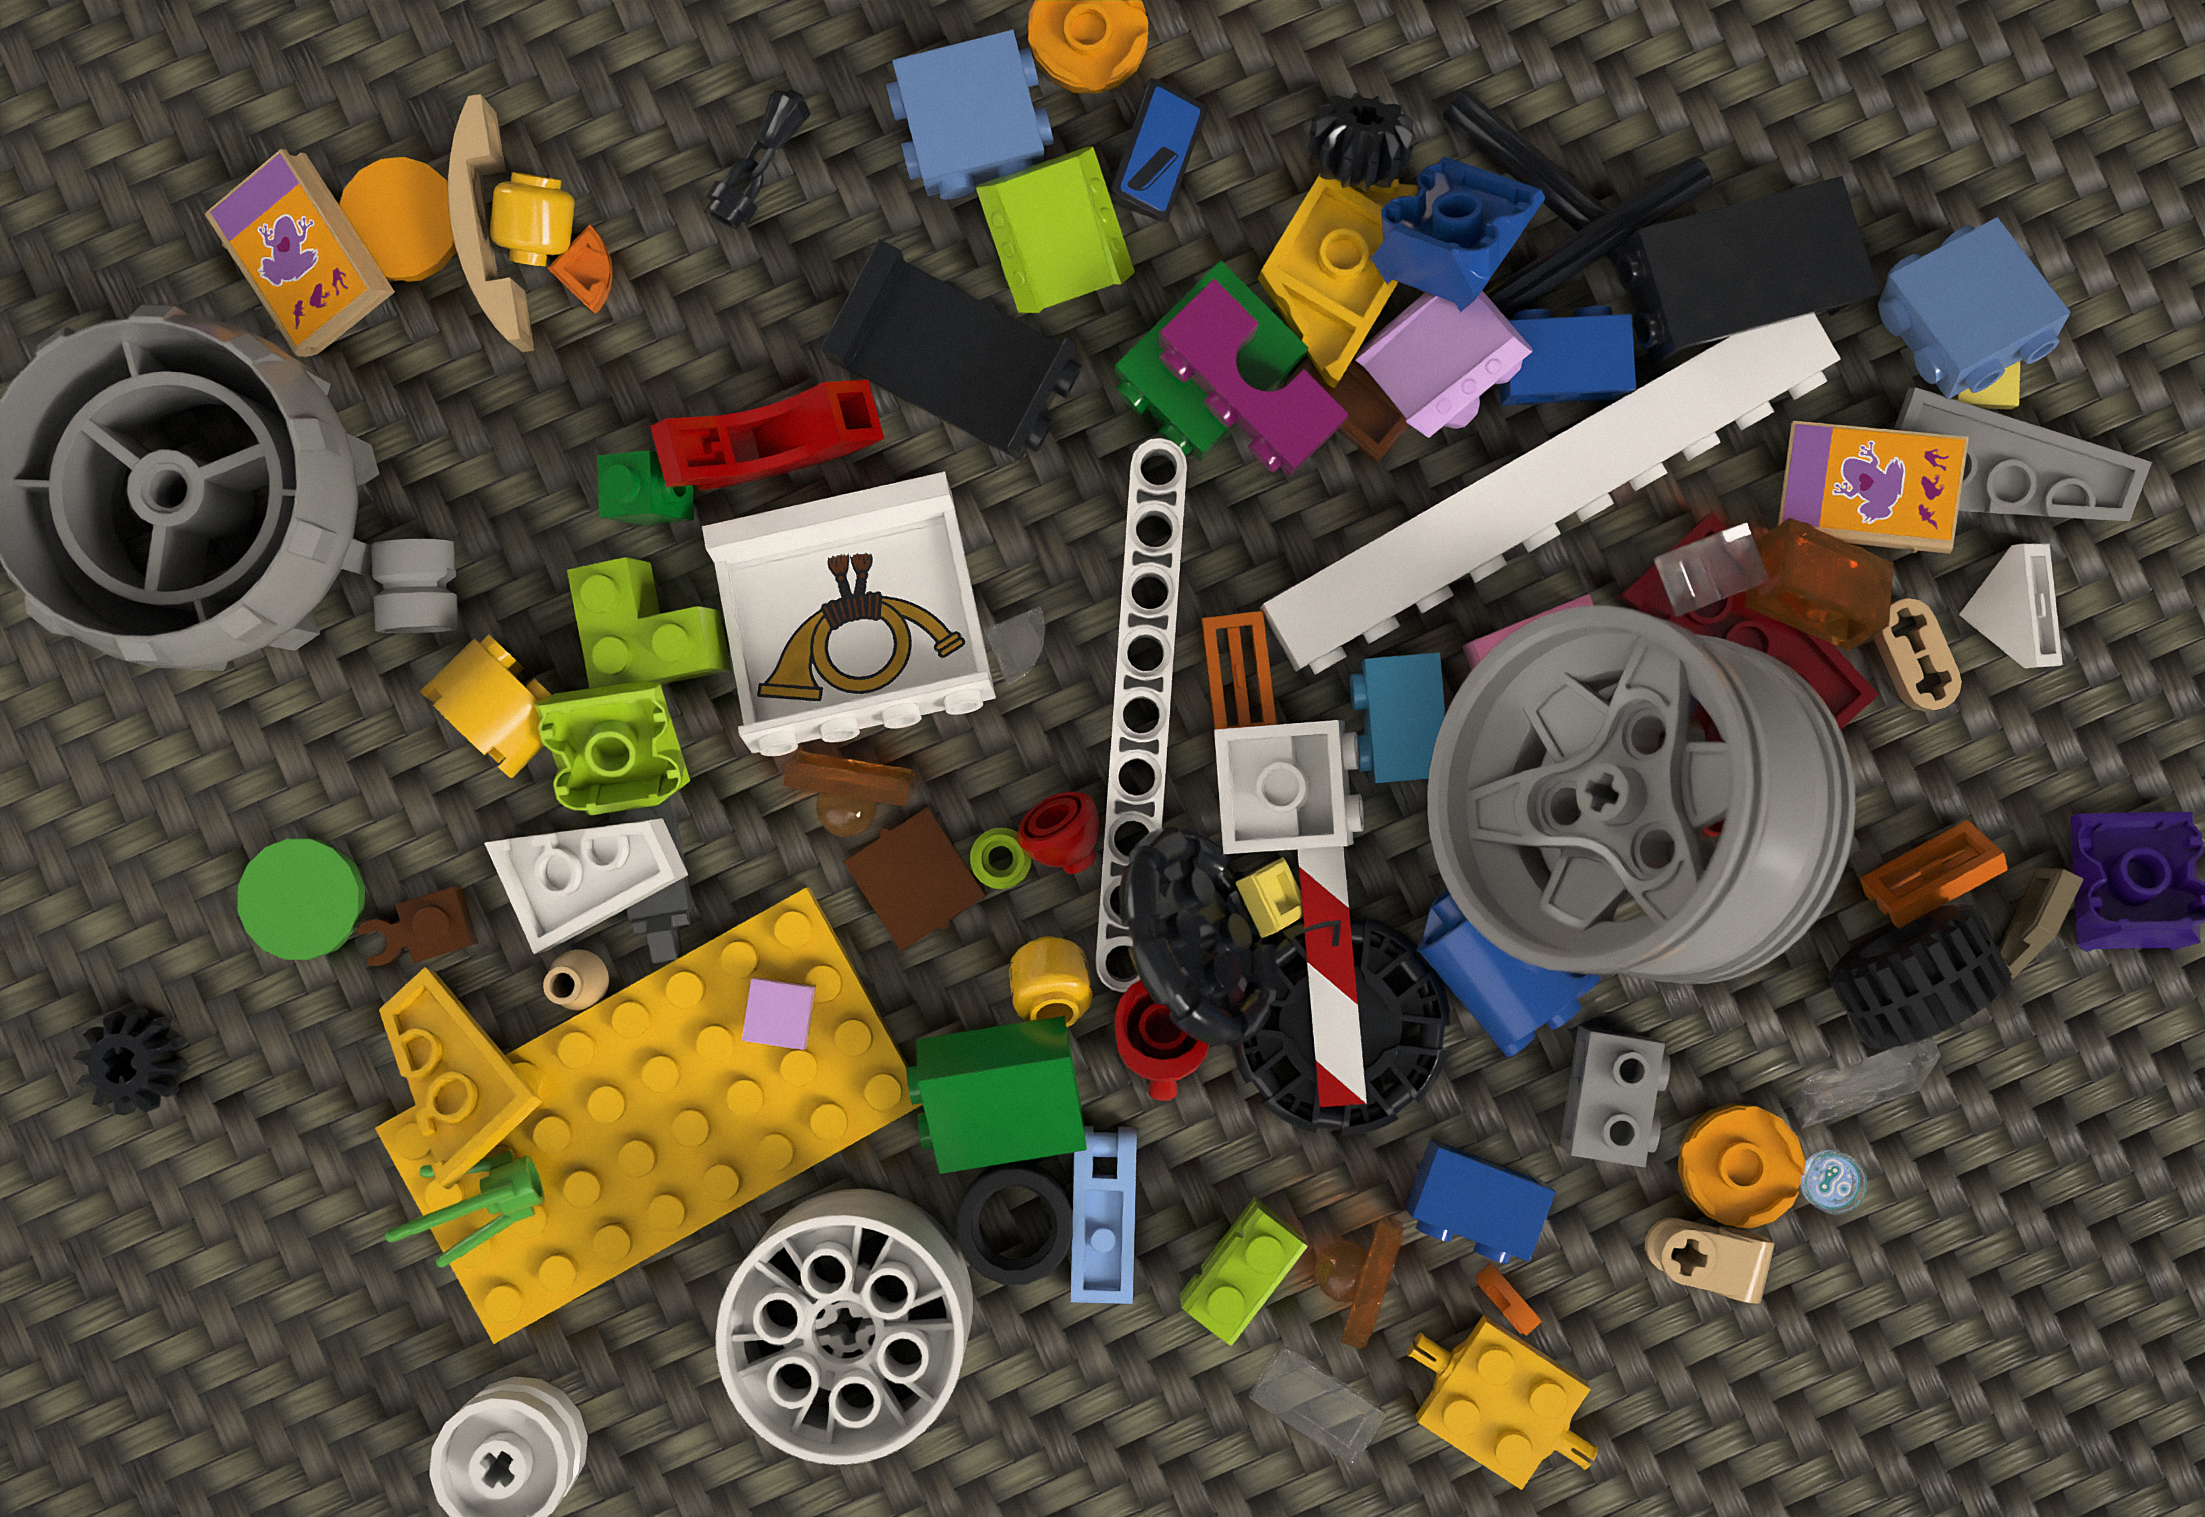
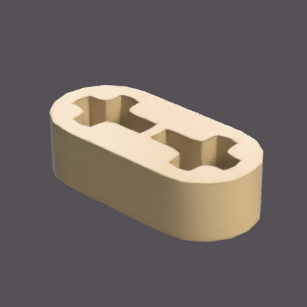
[1871,598,1962,711]

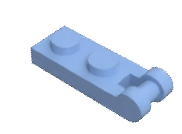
[1071,1126,1137,1304]

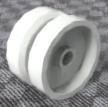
[429,1376,588,1517]

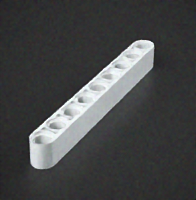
[1096,438,1187,992]

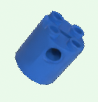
[1417,889,1601,1058]

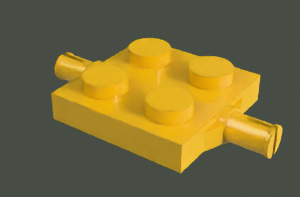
[1407,1314,1598,1490]

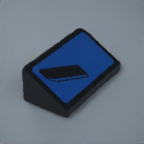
[1110,78,1208,223]

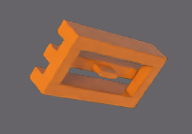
[1201,611,1277,730]
[1860,819,2008,929]

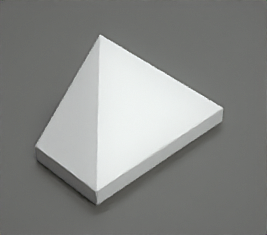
[1959,544,2063,668]

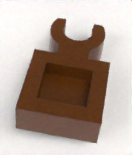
[357,885,479,966]

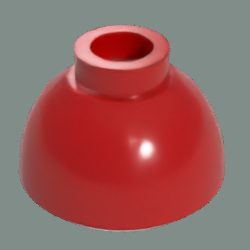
[1016,791,1100,874]

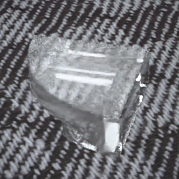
[984,606,1046,687]

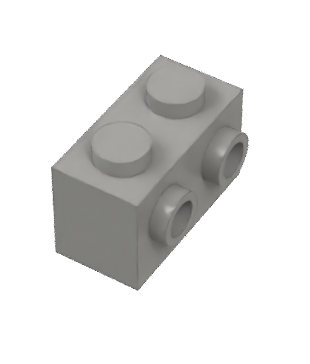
[1559,1026,1670,1167]

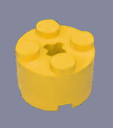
[420,635,551,779]

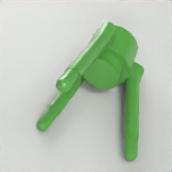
[384,1150,544,1267]

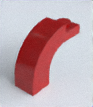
[650,380,885,490]

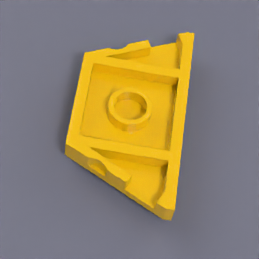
[1258,174,1417,388]

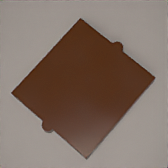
[843,806,986,951]

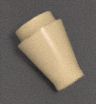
[543,949,609,1011]

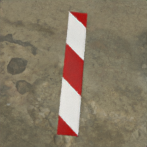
[1297,846,1367,1107]

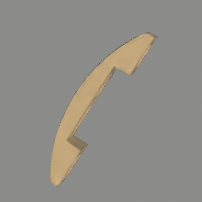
[448,94,534,352]

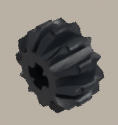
[1308,92,1414,192]
[72,1008,190,1115]

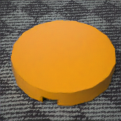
[1028,0,1148,94]
[339,157,457,282]
[1678,1103,1805,1229]

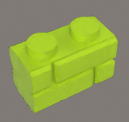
[1179,1197,1308,1346]

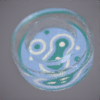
[1800,1150,1868,1215]

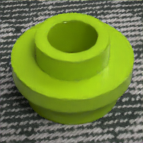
[970,827,1032,889]

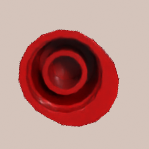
[1115,980,1209,1101]

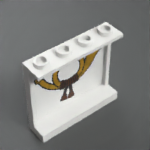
[702,472,996,756]

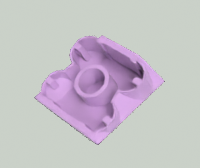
[1355,291,1533,438]

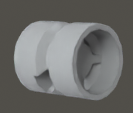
[371,539,458,634]

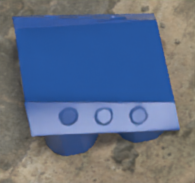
[1371,156,1545,313]

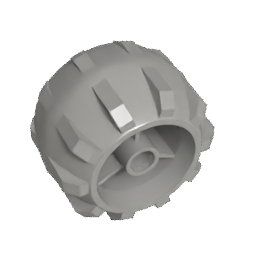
[0,305,379,671]

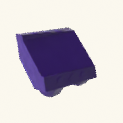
[2070,812,2205,952]

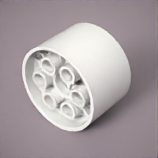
[716,1189,973,1465]

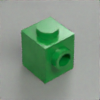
[597,450,694,525]

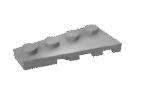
[1894,387,2152,521]

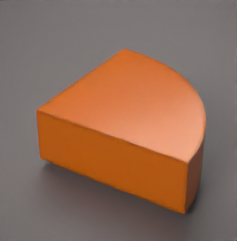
[547,224,613,315]
[1475,1262,1543,1336]

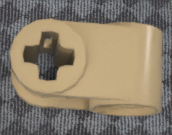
[1645,1217,1775,1304]

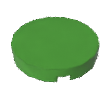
[237,838,365,960]

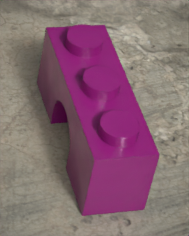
[1158,279,1349,477]

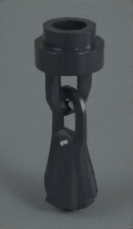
[706,90,811,230]

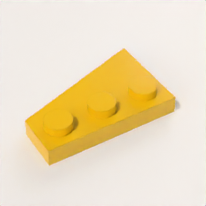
[379,967,543,1190]

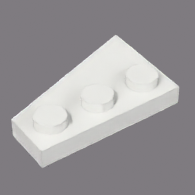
[485,818,688,954]

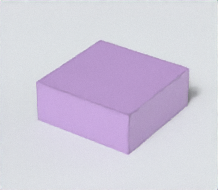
[742,977,816,1050]

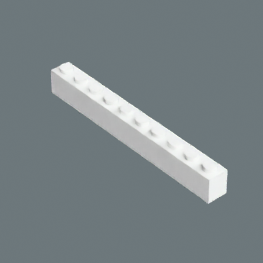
[1260,314,1841,675]

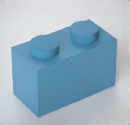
[1350,653,1445,784]

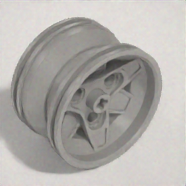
[1427,606,1856,984]

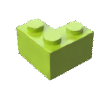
[567,557,731,688]

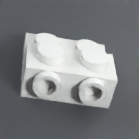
[1214,720,1364,854]

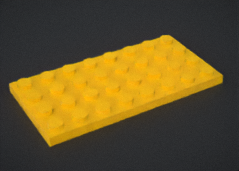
[375,887,923,1344]

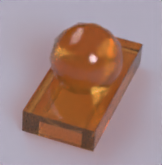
[783,751,916,837]
[1314,1216,1407,1349]

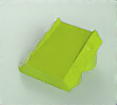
[976,147,1135,313]
[534,680,690,815]

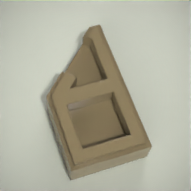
[1998,868,2084,979]

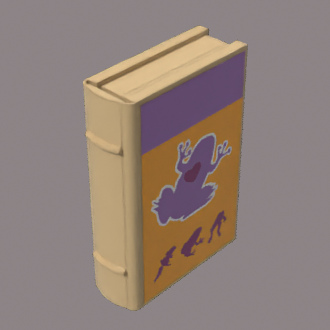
[205,149,395,357]
[1776,421,1969,554]

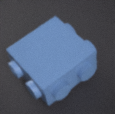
[886,30,1054,200]
[1878,217,2071,400]

